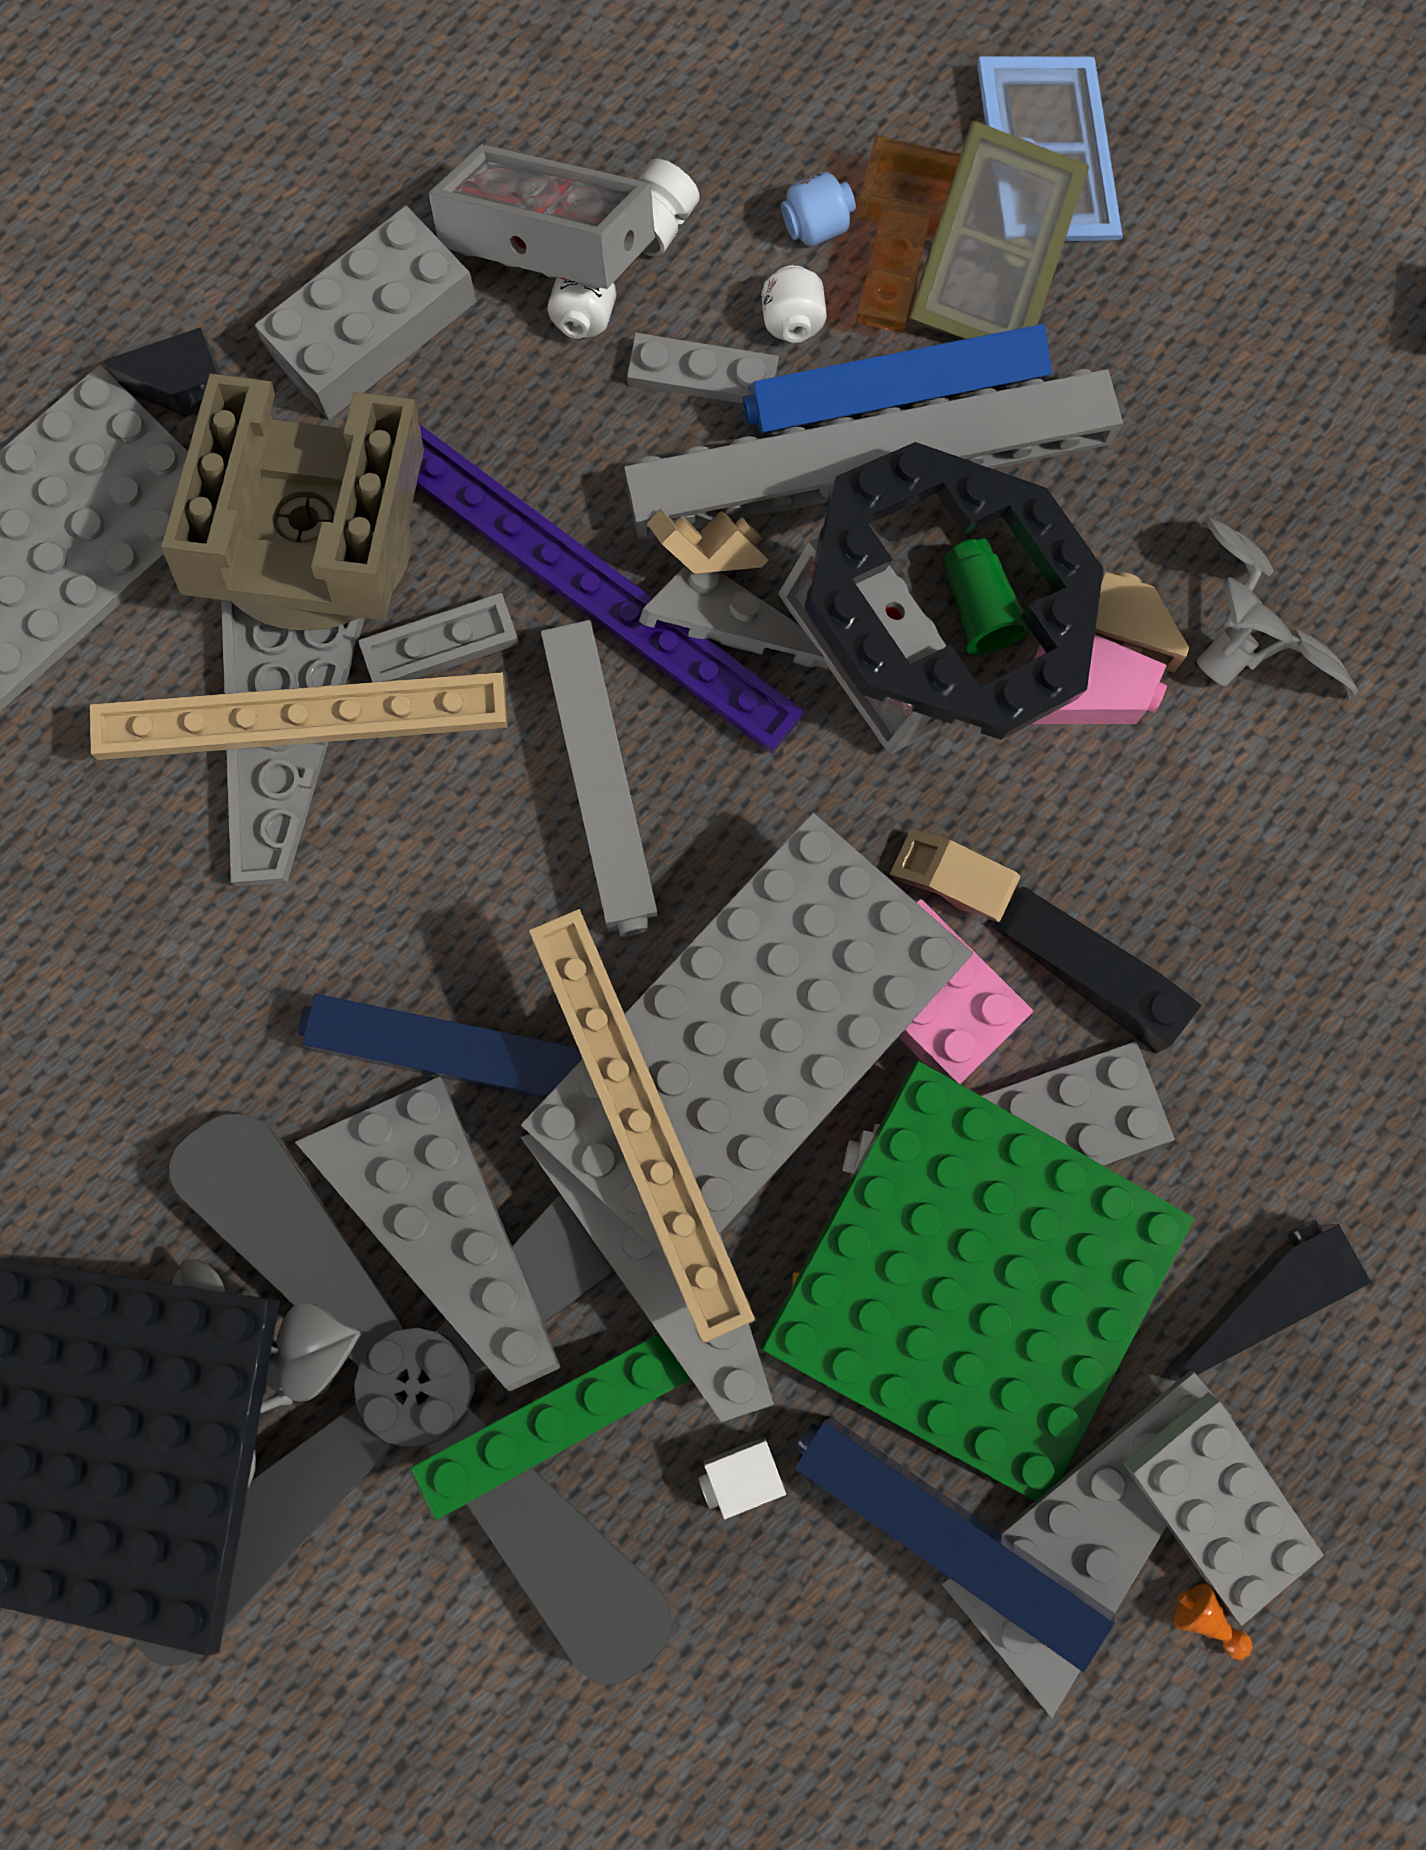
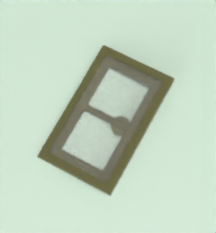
[907,121,1090,340]

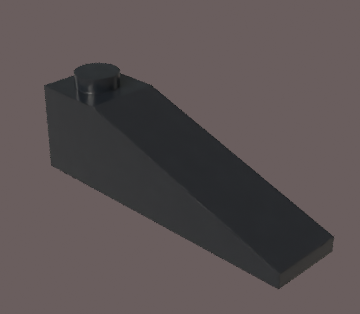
[992,886,1202,1053]
[1165,1220,1372,1381]

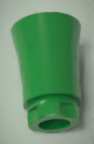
[943,538,1031,655]

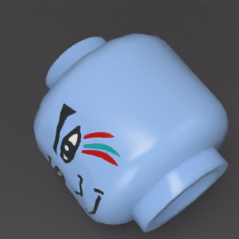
[781,171,856,247]

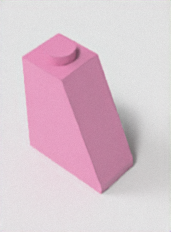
[1032,635,1167,724]

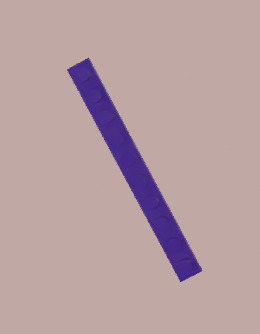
[416,424,804,755]

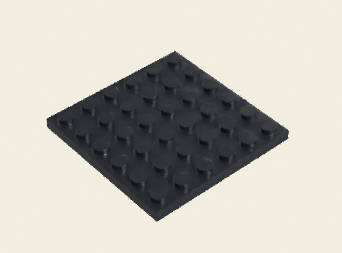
[0,1258,280,1656]

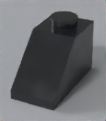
[106,327,221,417]

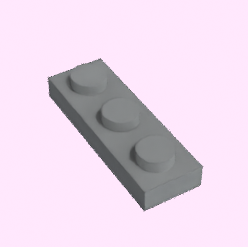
[627,333,779,404]
[358,593,520,683]

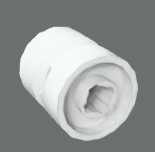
[636,158,699,257]

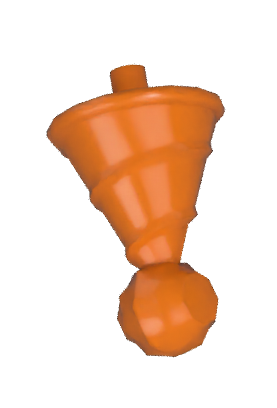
[1174,1583,1253,1661]

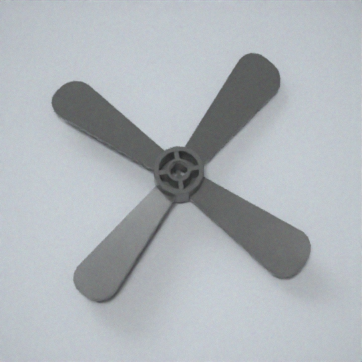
[133,1113,672,1684]

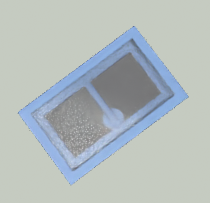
[977,56,1123,242]

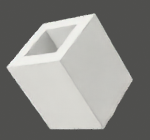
[698,1436,786,1519]

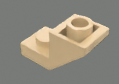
[647,509,769,574]
[890,829,1021,922]

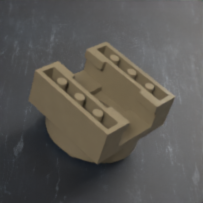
[161,374,424,631]

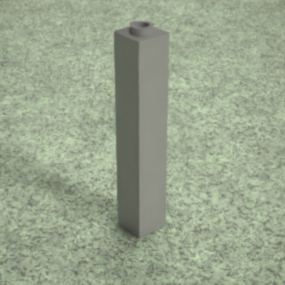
[541,620,658,937]

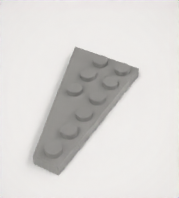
[221,600,365,887]
[295,1076,561,1391]
[521,1134,774,1422]
[942,1369,1232,1718]

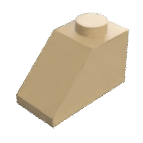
[1095,572,1189,672]

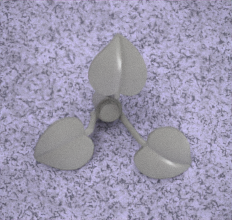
[1196,517,1358,699]
[171,1259,361,1490]

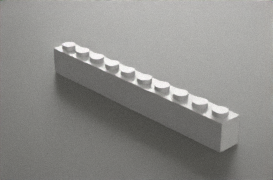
[624,369,1123,541]

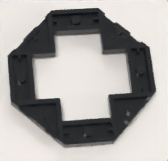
[804,442,1104,740]

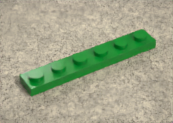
[409,1334,691,1521]

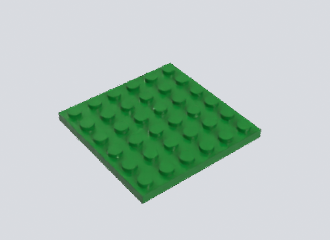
[760,1061,1195,1501]

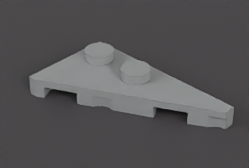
[639,566,829,669]

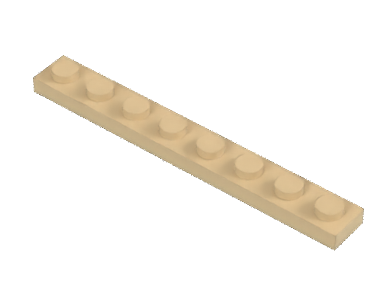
[90,672,508,760]
[529,909,755,1343]

